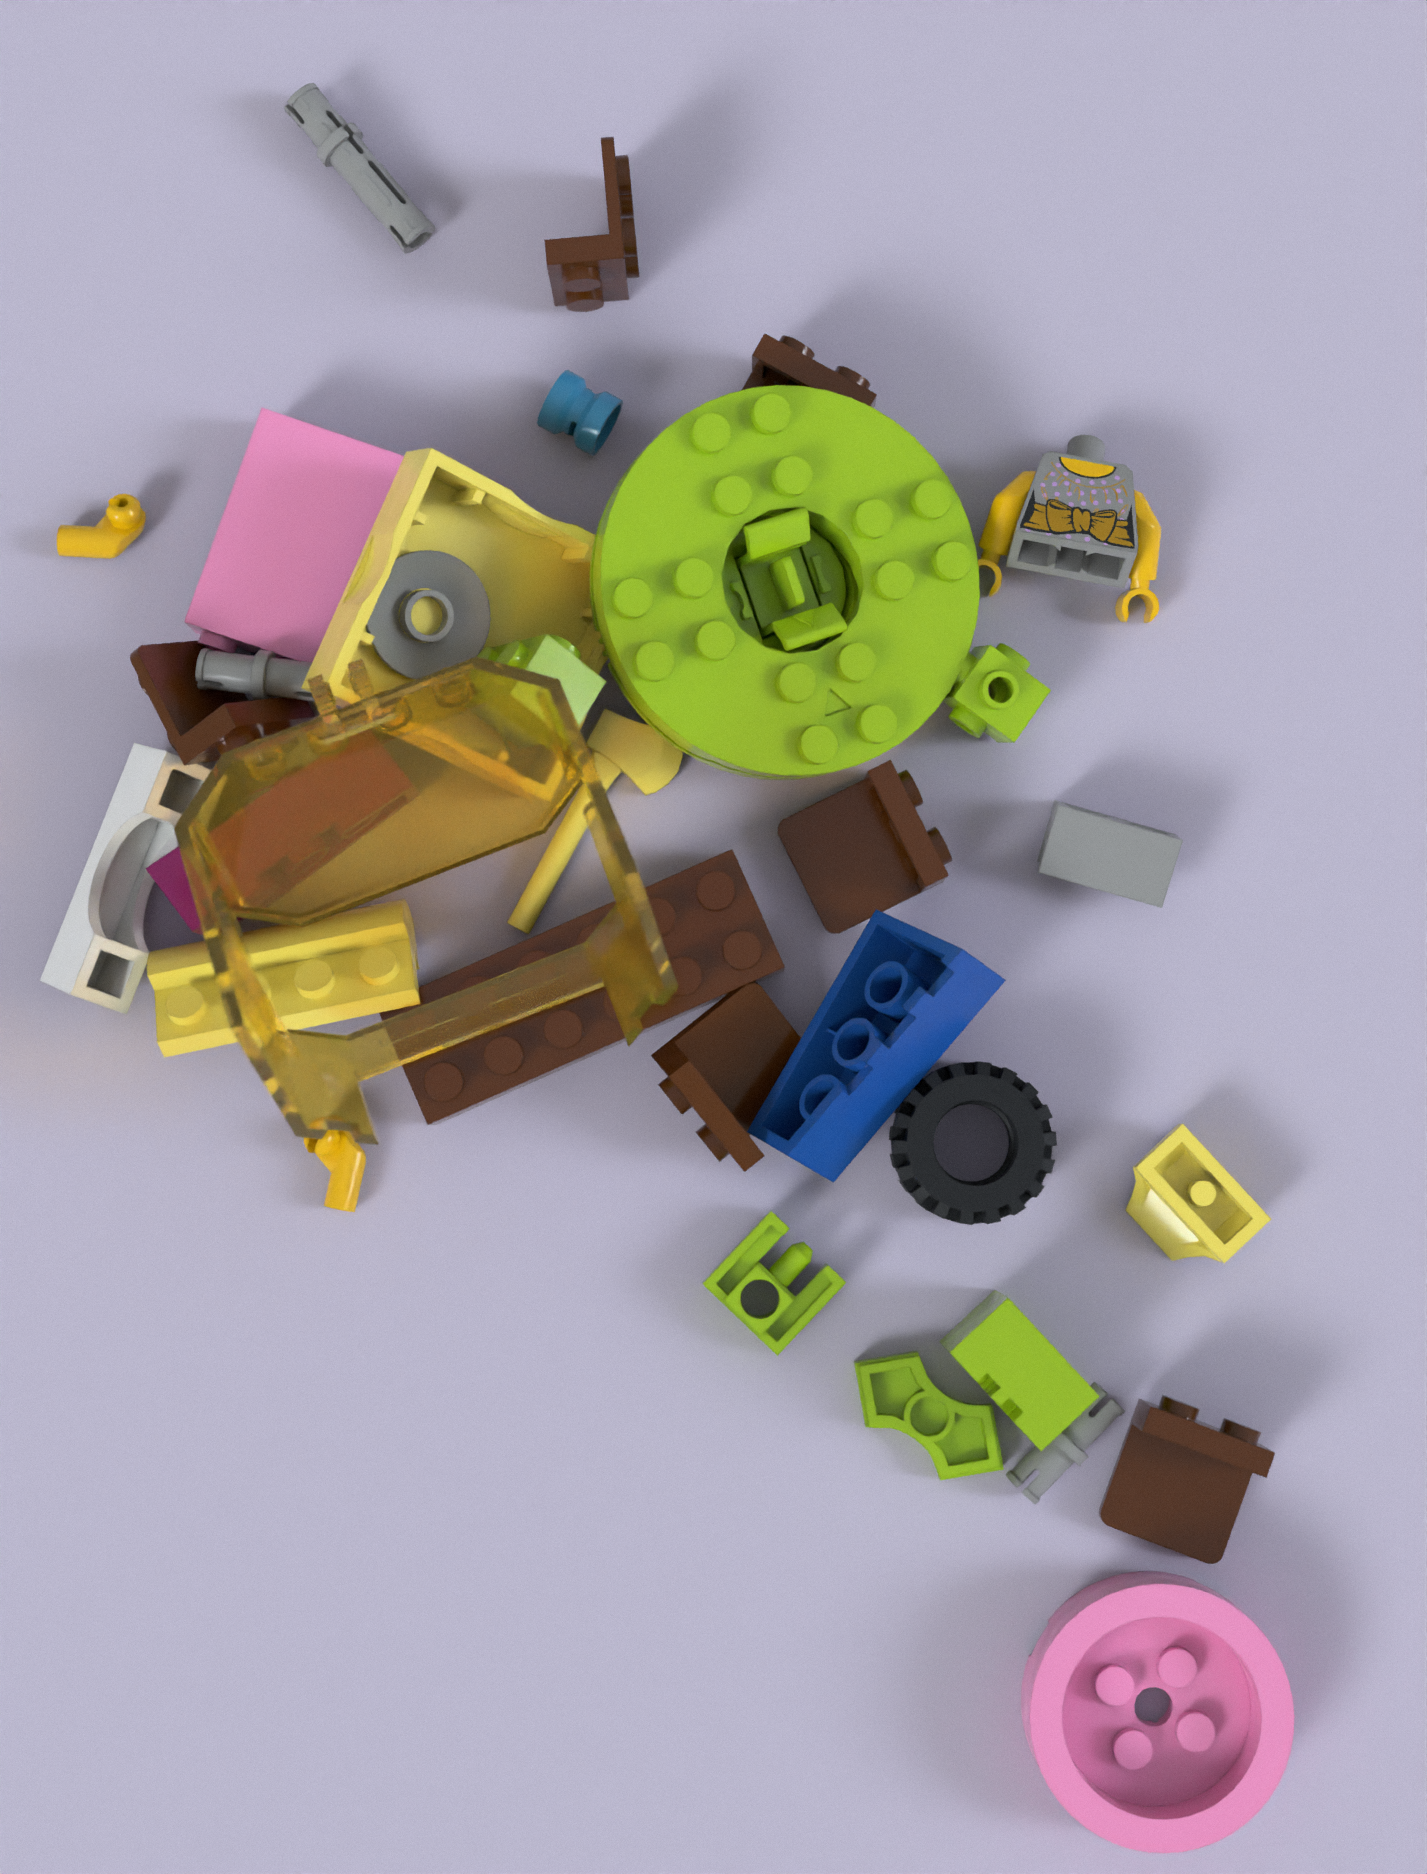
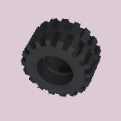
[889,1061,1057,1225]

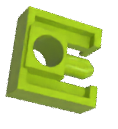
[702,1210,846,1356]

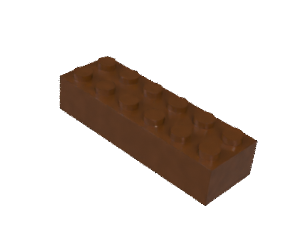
[379,849,785,1125]

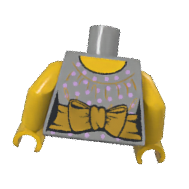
[978,435,1161,623]

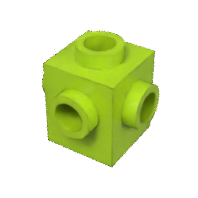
[942,643,1051,743]

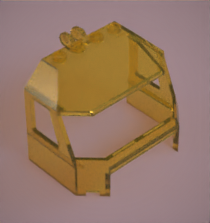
[173,656,678,1145]

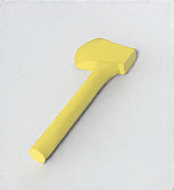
[507,708,683,935]

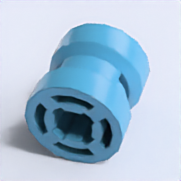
[537,370,623,456]

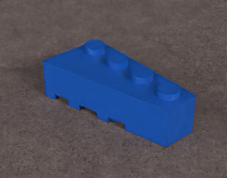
[747,909,1006,1183]

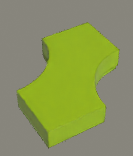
[854,1351,1004,1480]

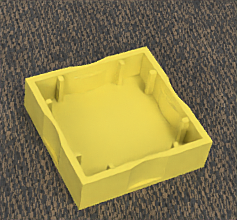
[301,448,609,799]

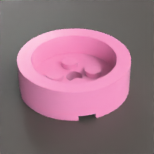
[1021,1571,1294,1853]

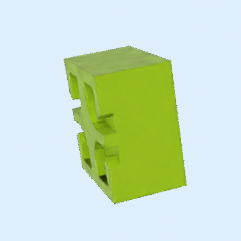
[939,1290,1100,1451]

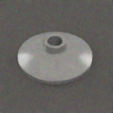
[366,550,491,681]

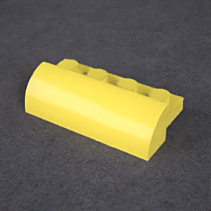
[147,899,421,1057]

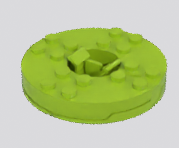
[589,385,980,780]

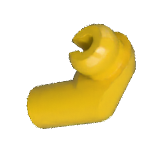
[57,494,146,559]
[303,1119,366,1212]

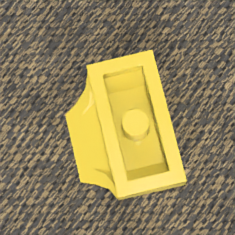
[1125,1124,1271,1263]

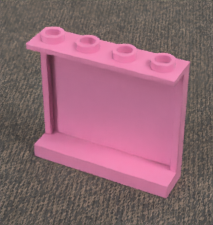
[184,408,404,662]

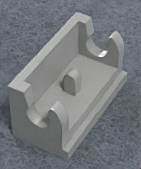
[1037,800,1183,908]

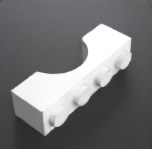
[40,743,221,1015]

